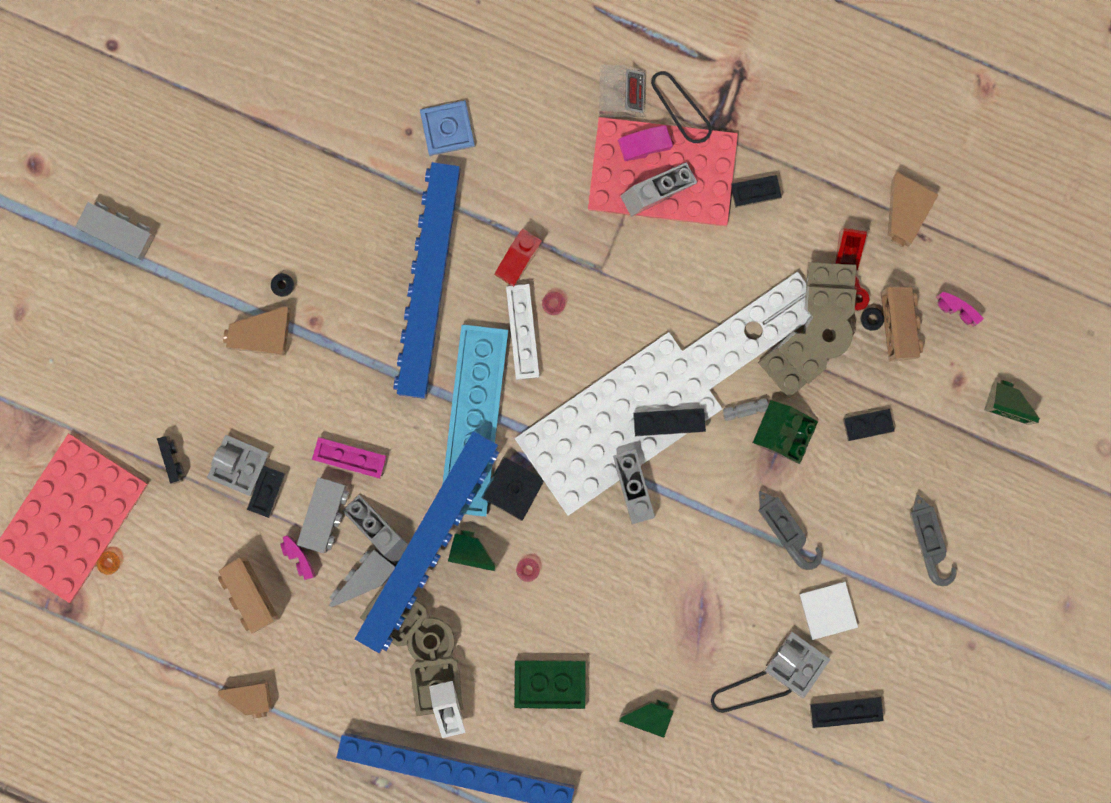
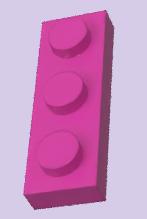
[312,437,387,479]

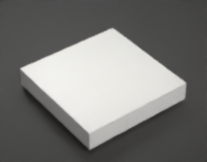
[799,582,858,640]

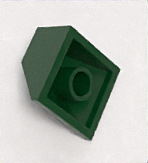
[984,380,1040,425]
[448,530,497,571]

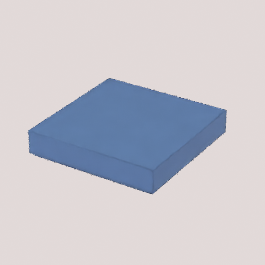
[420,101,475,156]

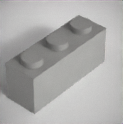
[75,201,155,261]
[297,477,349,553]

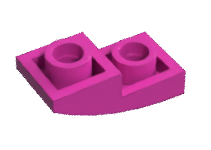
[618,125,673,161]
[936,292,984,327]
[280,536,316,580]

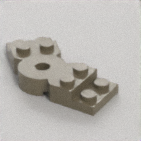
[758,262,856,398]
[360,582,464,716]

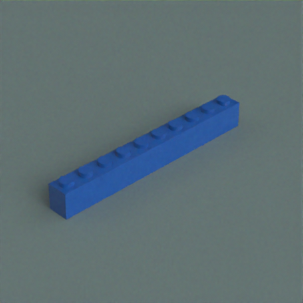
[393,162,461,400]
[355,431,500,653]
[336,732,574,803]

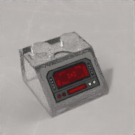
[599,65,646,117]

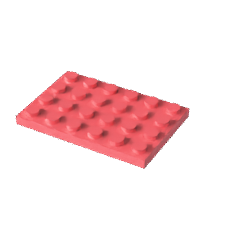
[588,117,738,227]
[0,433,148,603]

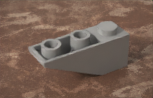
[620,162,697,217]
[613,449,655,524]
[343,495,408,564]
[329,549,396,607]

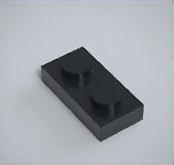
[731,175,782,208]
[843,409,895,441]
[157,436,185,484]
[247,466,286,518]

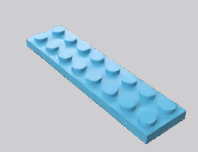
[442,325,508,517]

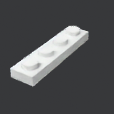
[506,284,539,380]

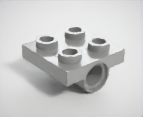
[207,435,270,496]
[764,632,831,699]

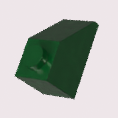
[619,699,674,738]

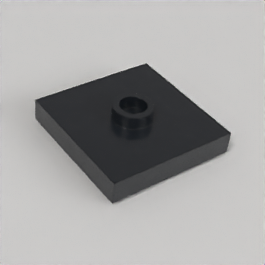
[481,457,544,521]

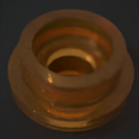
[96,551,120,575]

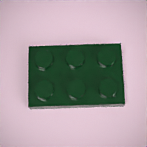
[514,660,586,709]

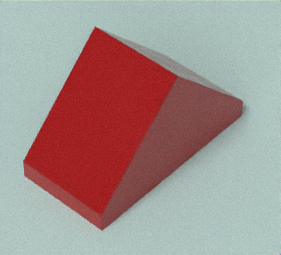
[835,228,867,271]

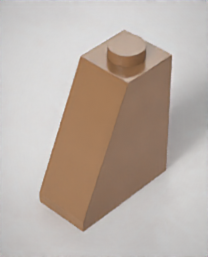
[888,172,938,247]
[223,307,291,356]

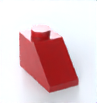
[494,228,542,287]

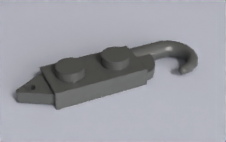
[758,491,822,570]
[910,495,957,586]

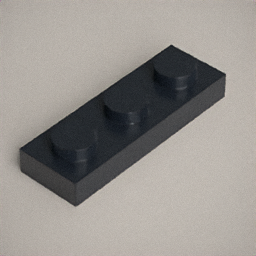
[633,408,706,437]
[809,697,884,728]

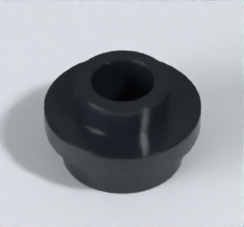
[271,273,294,297]
[860,307,884,331]

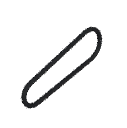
[651,71,712,143]
[711,671,792,713]

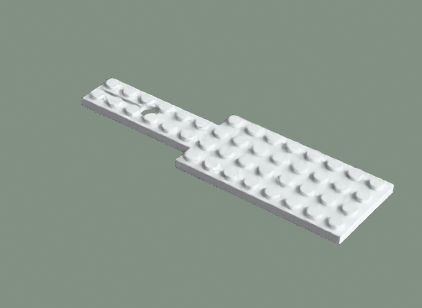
[515,272,811,516]

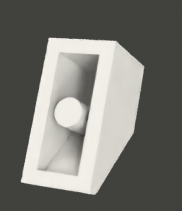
[429,681,465,738]

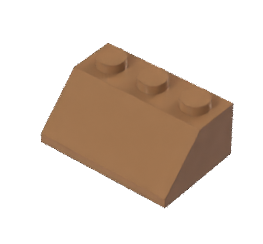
[881,287,923,362]
[218,557,279,634]

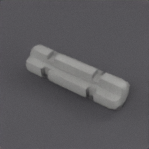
[723,399,768,421]

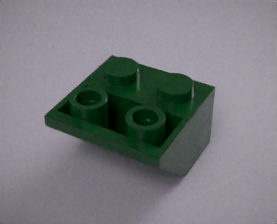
[752,400,818,464]

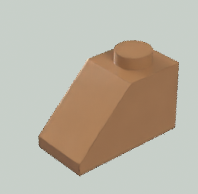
[218,682,272,719]

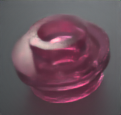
[542,292,565,315]
[516,558,540,582]

